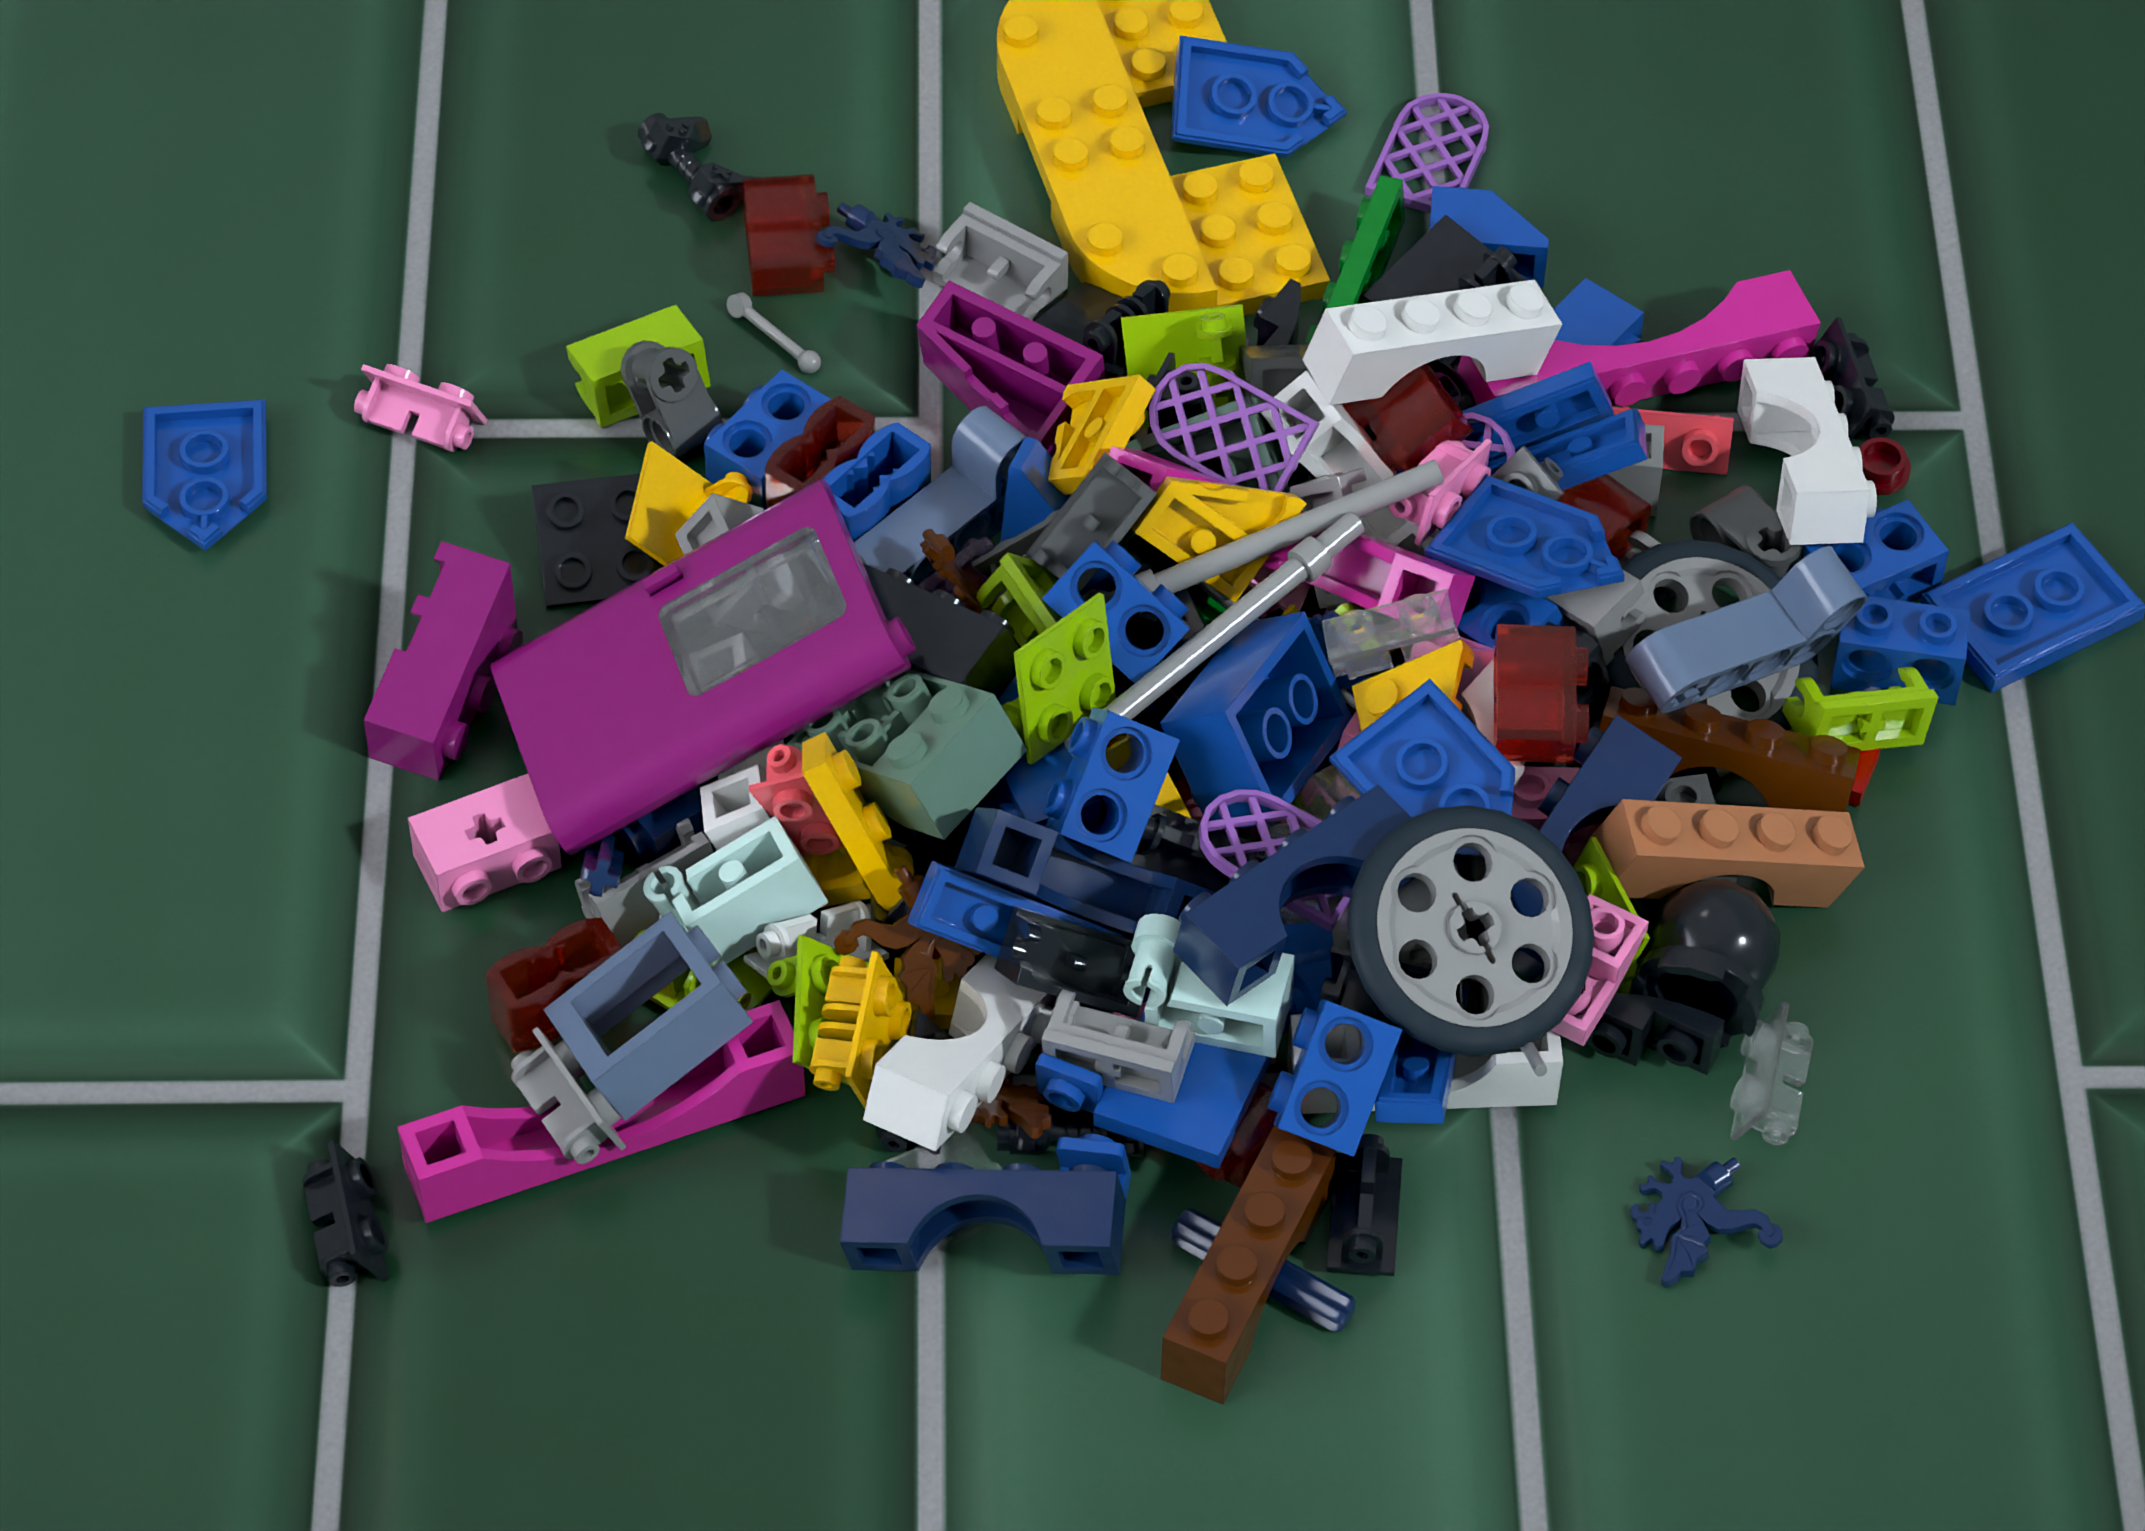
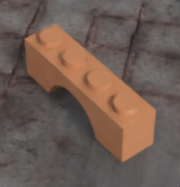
[1588,799,1865,908]

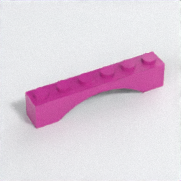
[1457,270,1821,406]
[1109,446,1476,636]
[397,1000,805,1223]

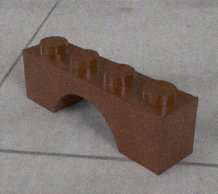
[1599,686,1861,812]
[1161,1125,1336,1405]

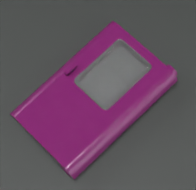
[490,478,916,856]

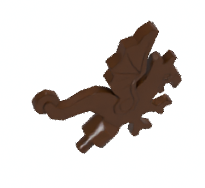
[920,529,1018,644]
[833,865,982,1020]
[971,1072,1051,1139]

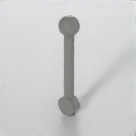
[727,292,821,374]

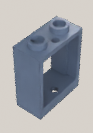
[543,912,753,1121]

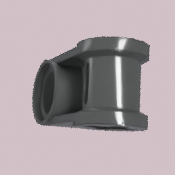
[620,340,723,459]
[1689,485,1802,579]

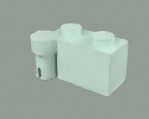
[643,816,828,967]
[1123,913,1294,1058]

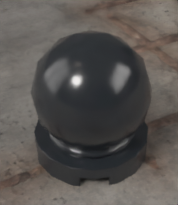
[1629,879,1781,1048]

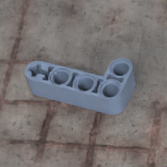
[854,406,1027,590]
[1625,546,1868,713]

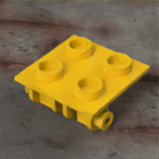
[625,441,753,566]
[809,951,912,1109]

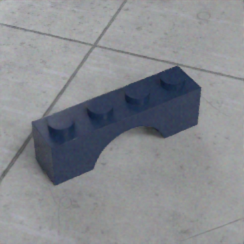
[1468,714,1682,982]
[1173,785,1415,1006]
[954,807,1216,937]
[840,1161,1126,1275]

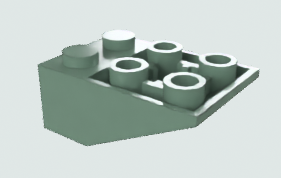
[786,669,1028,840]

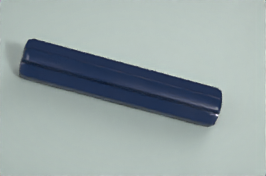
[580,834,624,897]
[1171,1209,1356,1332]

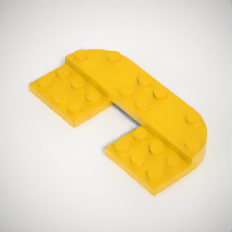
[997,0,1330,315]

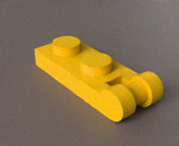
[802,732,914,911]

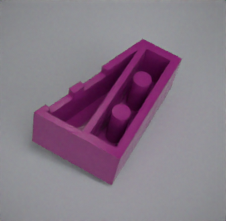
[916,280,1106,458]
[364,541,523,781]

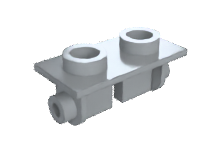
[511,1027,627,1164]

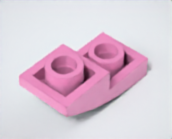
[1550,894,1649,1046]

